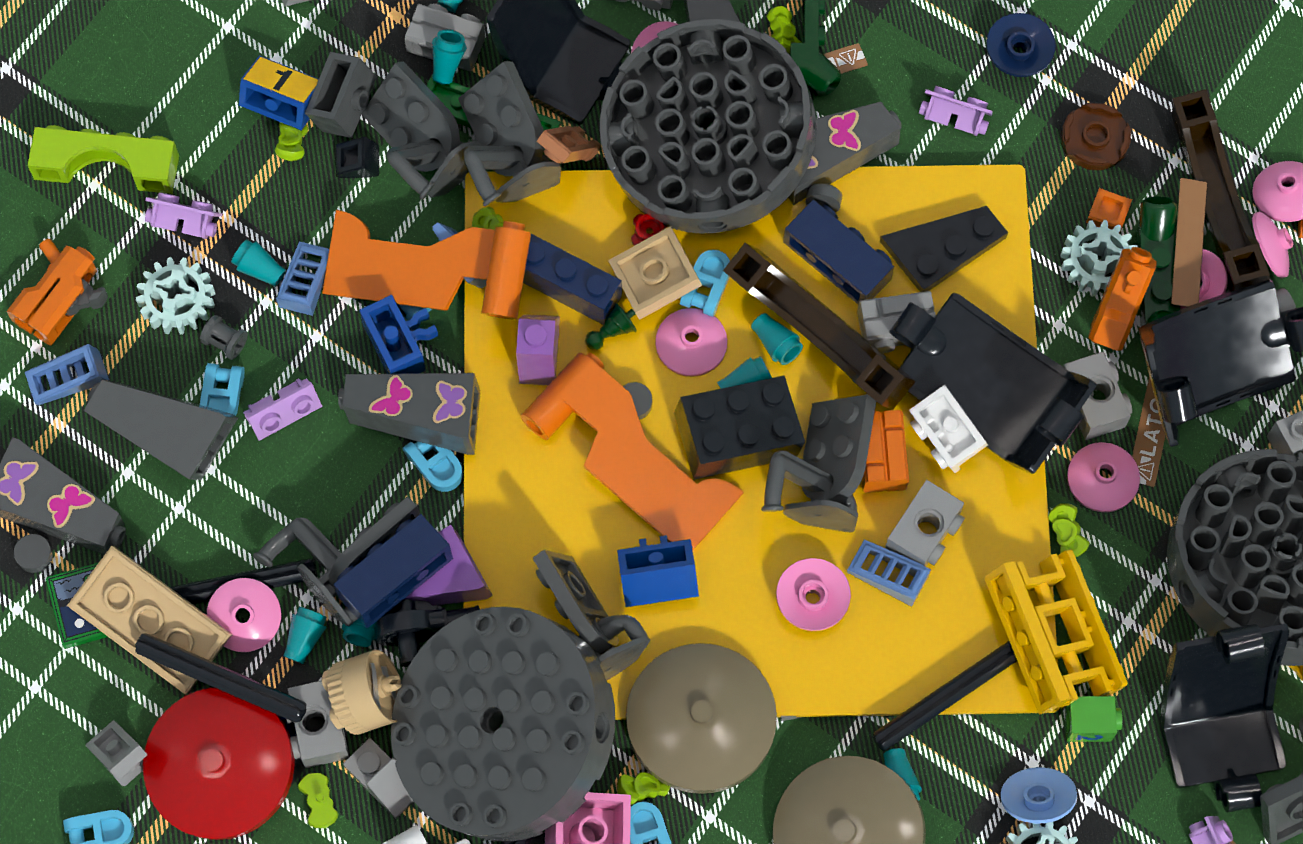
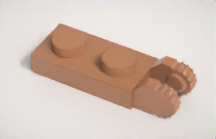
[536,126,601,164]

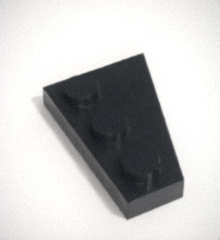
[880,206,1008,292]

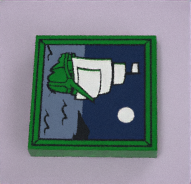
[46,562,108,649]

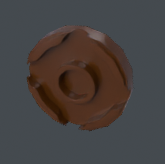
[1061,103,1131,170]

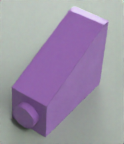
[516,314,560,385]
[403,525,493,606]

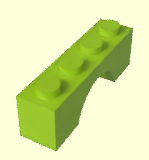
[27,125,179,194]

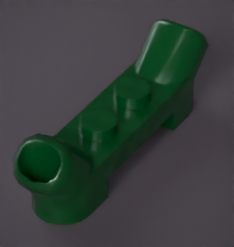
[790,0,841,96]
[1135,196,1181,326]

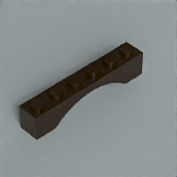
[1172,89,1270,292]
[723,243,916,410]

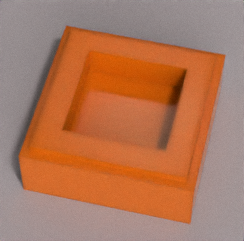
[1086,188,1132,234]

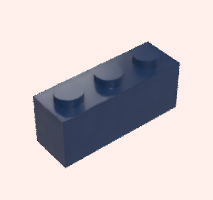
[783,200,894,305]
[523,234,622,325]
[334,514,453,629]

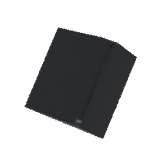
[336,136,379,178]

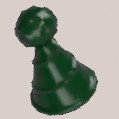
[585,303,637,350]

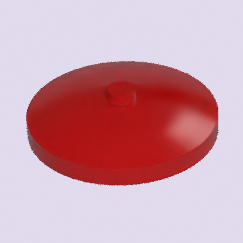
[143,688,295,840]

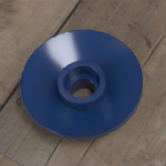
[986,13,1056,77]

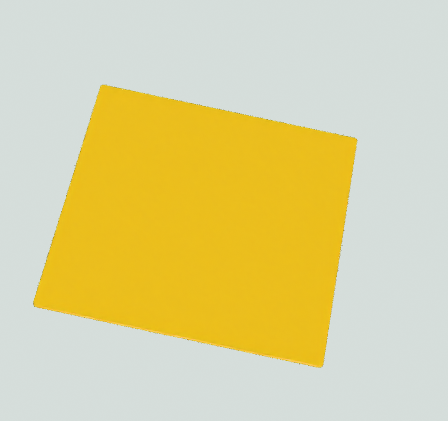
[463,165,1060,720]

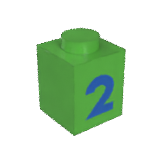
[1065,696,1123,742]

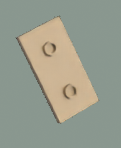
[67,546,232,695]

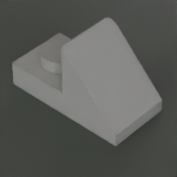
[85,720,147,786]
[343,738,414,819]

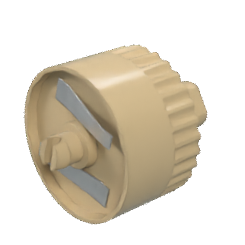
[321,650,402,735]

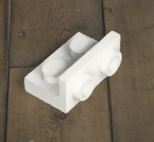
[909,385,988,473]

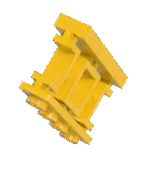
[984,549,1128,715]

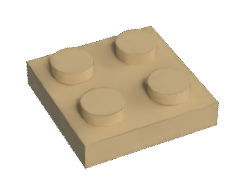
[608,226,702,320]

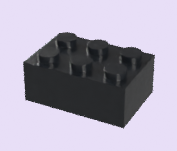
[674,375,805,480]

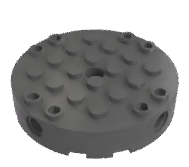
[600,19,817,234]
[1167,449,1303,666]
[391,607,615,841]

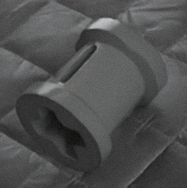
[200,315,248,360]

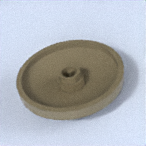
[626,643,777,794]
[773,756,926,844]

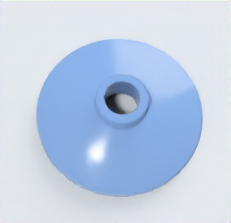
[1001,767,1077,824]

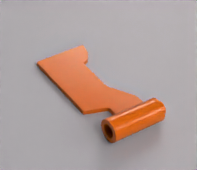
[322,210,531,320]
[521,353,744,550]

